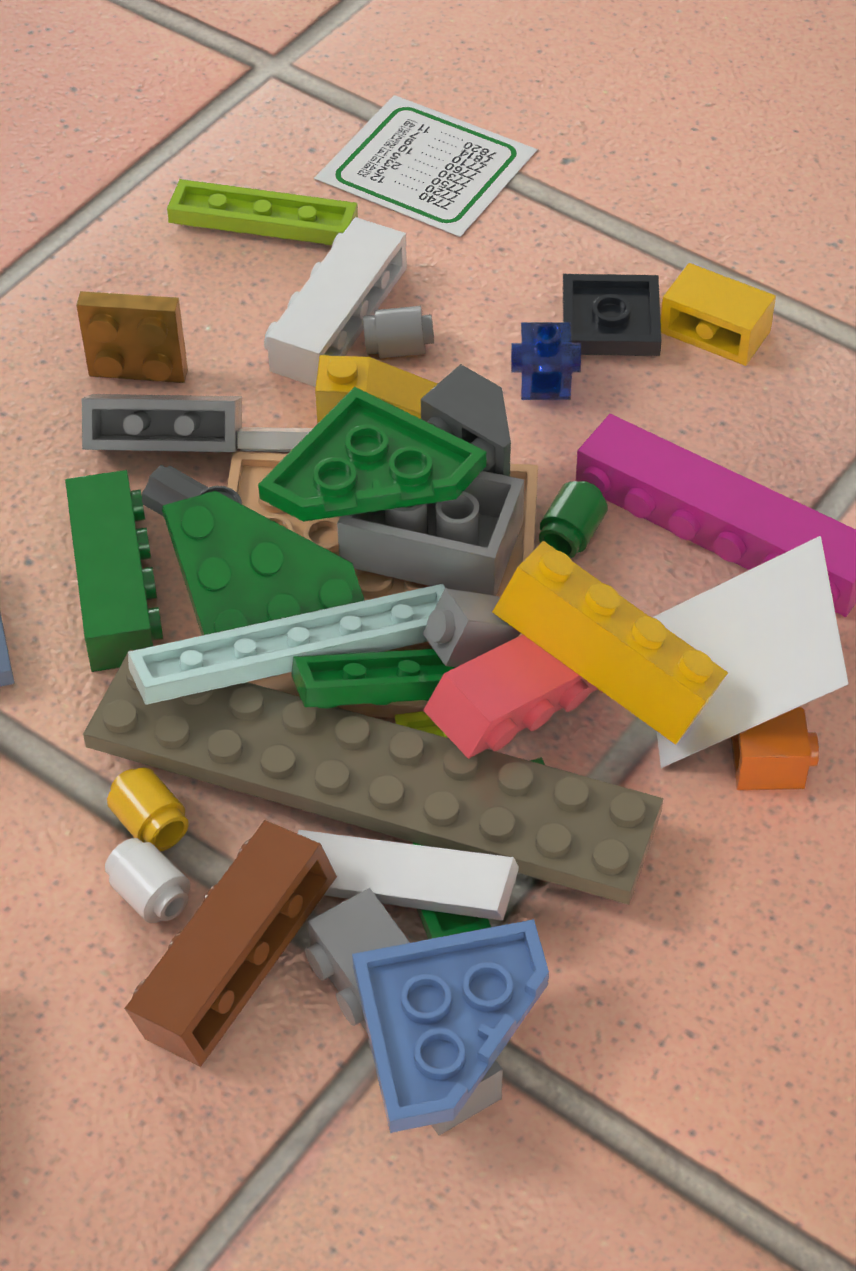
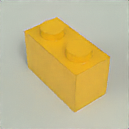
[660,263,776,366]

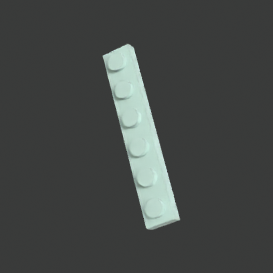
[128,584,445,705]

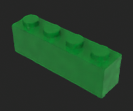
[65,470,163,672]

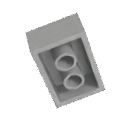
[337,471,524,596]

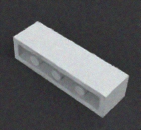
[264,217,407,387]

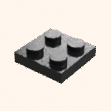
[562,274,661,356]

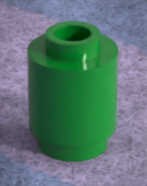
[539,481,608,558]

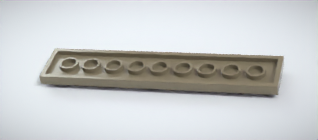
[83,650,663,905]

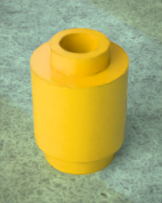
[107,767,189,852]

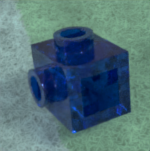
[511,322,581,400]

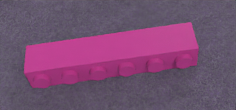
[575,414,856,617]

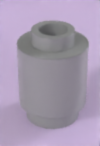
[363,305,434,358]

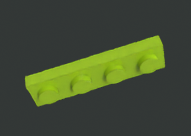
[167,179,358,245]

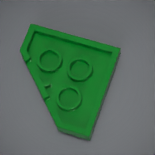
[258,387,487,522]
[162,491,365,636]

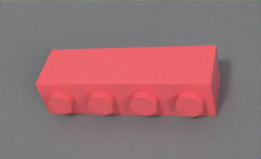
[423,635,603,759]

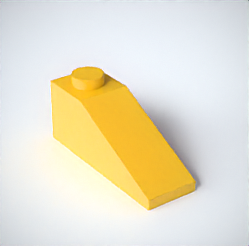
[315,355,438,424]

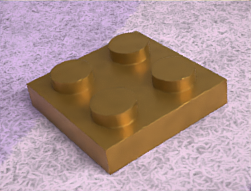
[76,291,188,383]

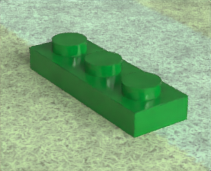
[291,649,456,709]

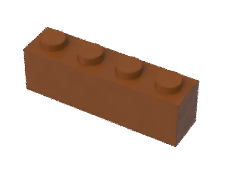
[124,820,337,1067]

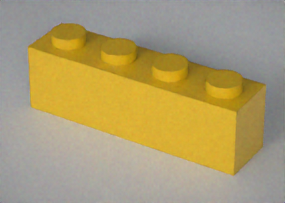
[492,541,728,745]

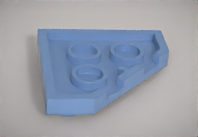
[352,919,549,1133]

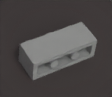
[82,394,242,452]

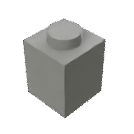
[423,588,520,667]

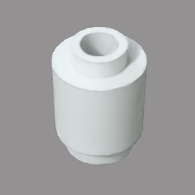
[105,838,190,923]

